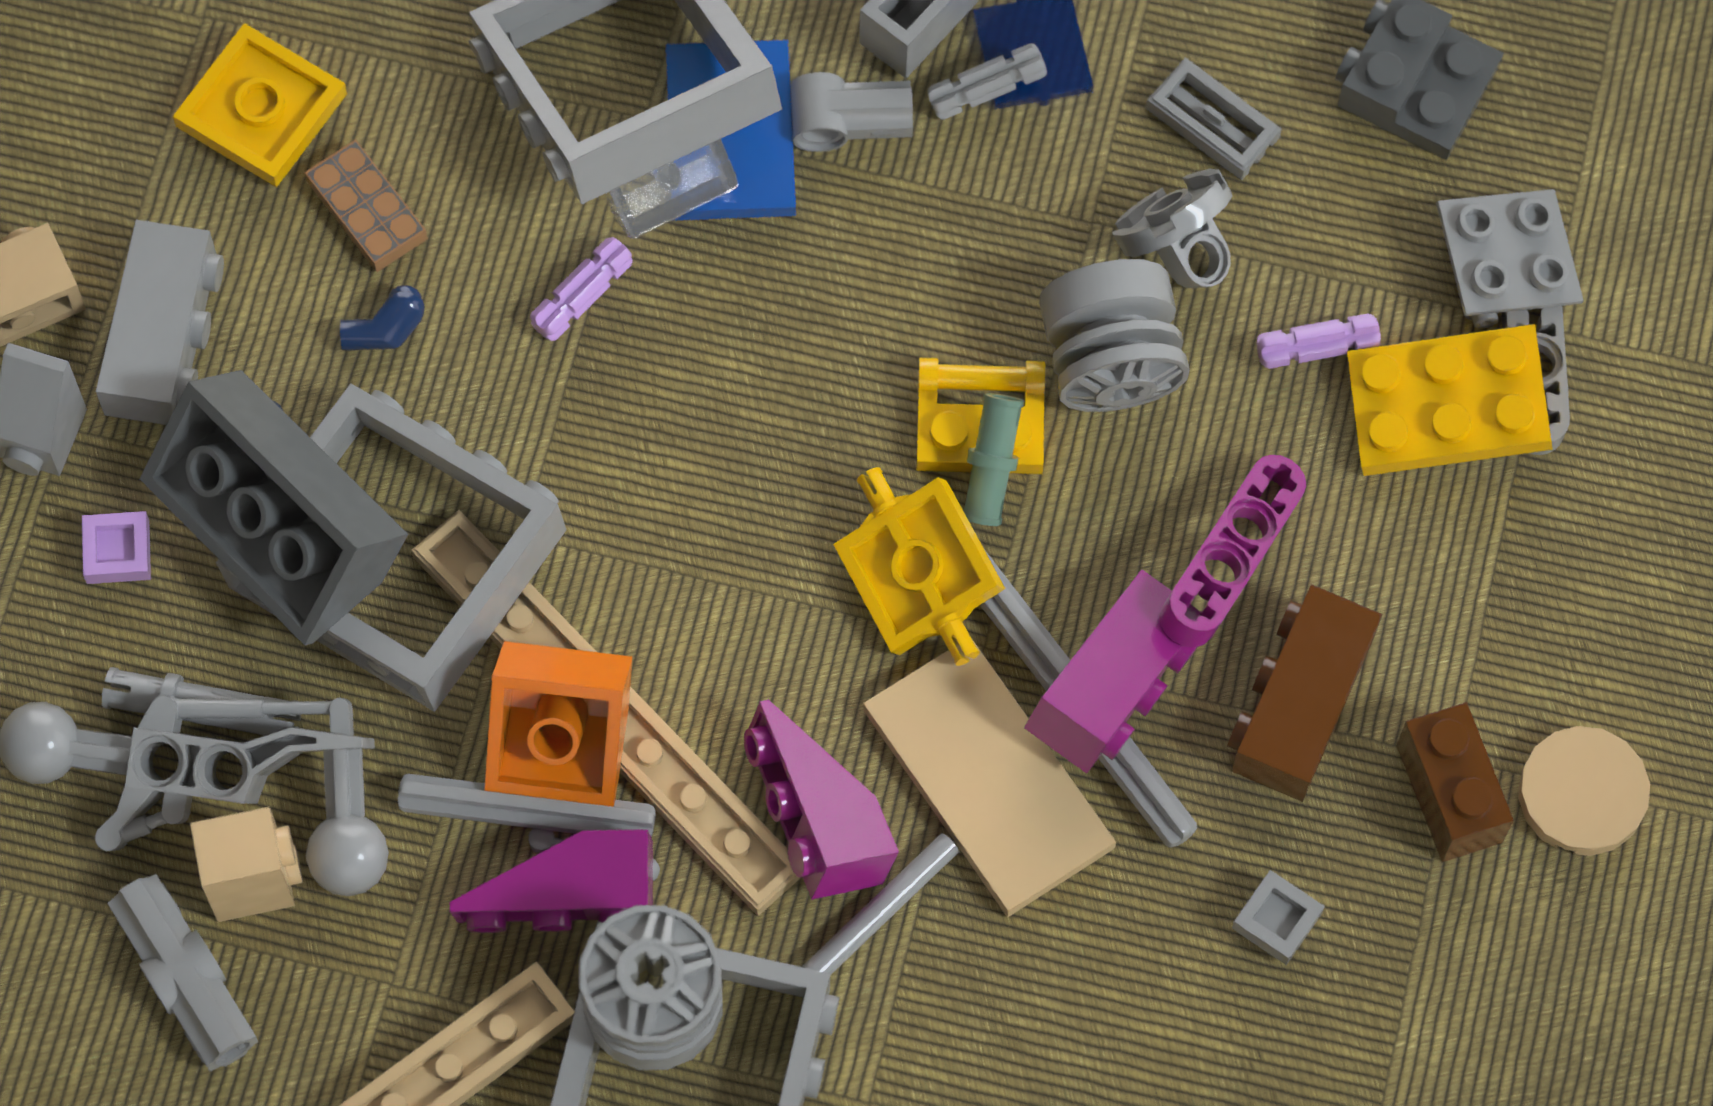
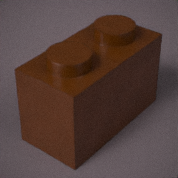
[1396,702,1514,862]

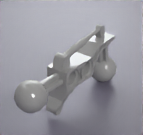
[0,696,389,897]

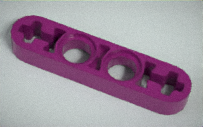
[1159,455,1307,647]

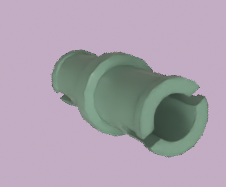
[964,393,1024,526]

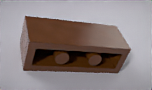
[1227,584,1383,802]

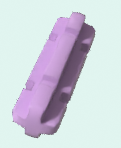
[530,237,632,341]
[1257,314,1380,369]

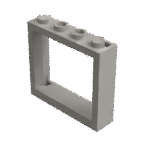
[469,0,782,204]
[216,383,566,712]
[551,922,840,1106]

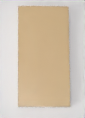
[863,639,1116,918]

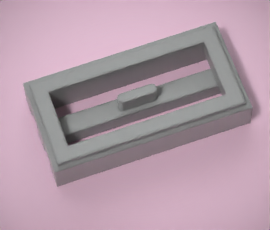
[1146,57,1282,181]

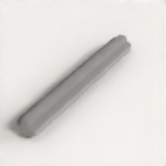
[398,774,655,837]

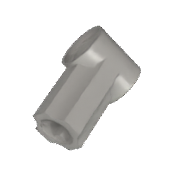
[790,72,913,152]

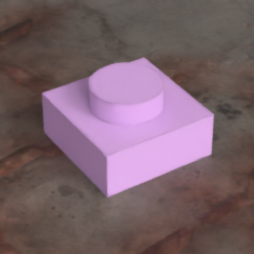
[82,511,151,584]

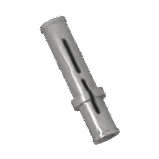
[102,667,301,736]

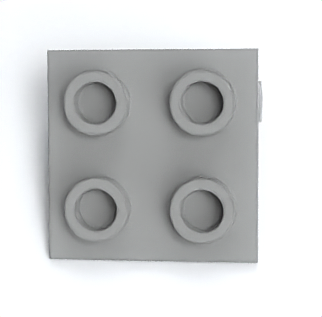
[1436,189,1584,329]

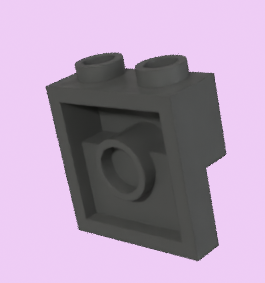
[1335,0,1504,160]

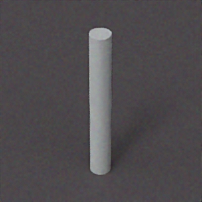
[802,833,959,975]

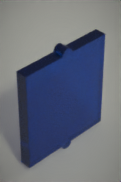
[973,0,1094,109]

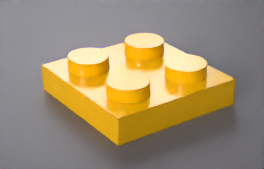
[173,23,347,188]

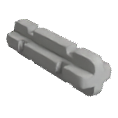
[927,43,1047,119]

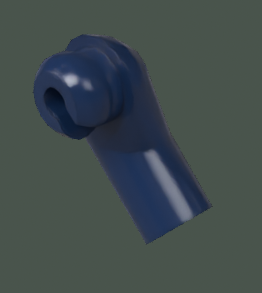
[340,285,425,351]

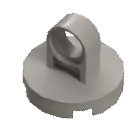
[1112,169,1233,288]

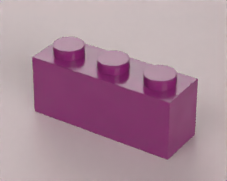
[1024,569,1201,774]

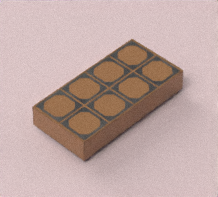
[305,139,428,272]

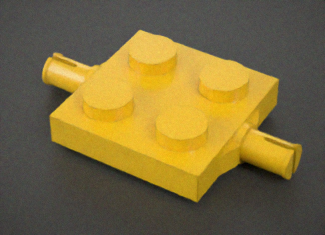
[833,467,1006,666]

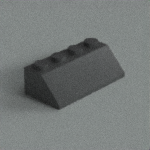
[140,370,408,645]

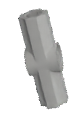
[108,874,258,1071]

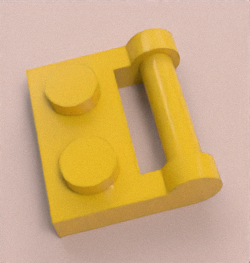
[916,357,1045,474]

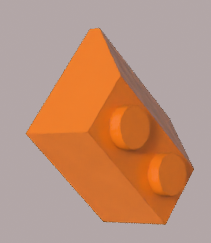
[484,641,633,807]

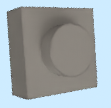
[1232,870,1325,965]

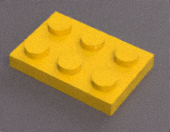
[1347,324,1553,476]

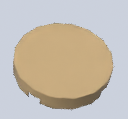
[1518,726,1650,856]

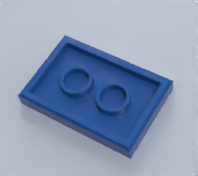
[666,40,796,221]

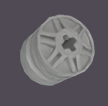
[1039,259,1190,412]
[580,905,723,1070]

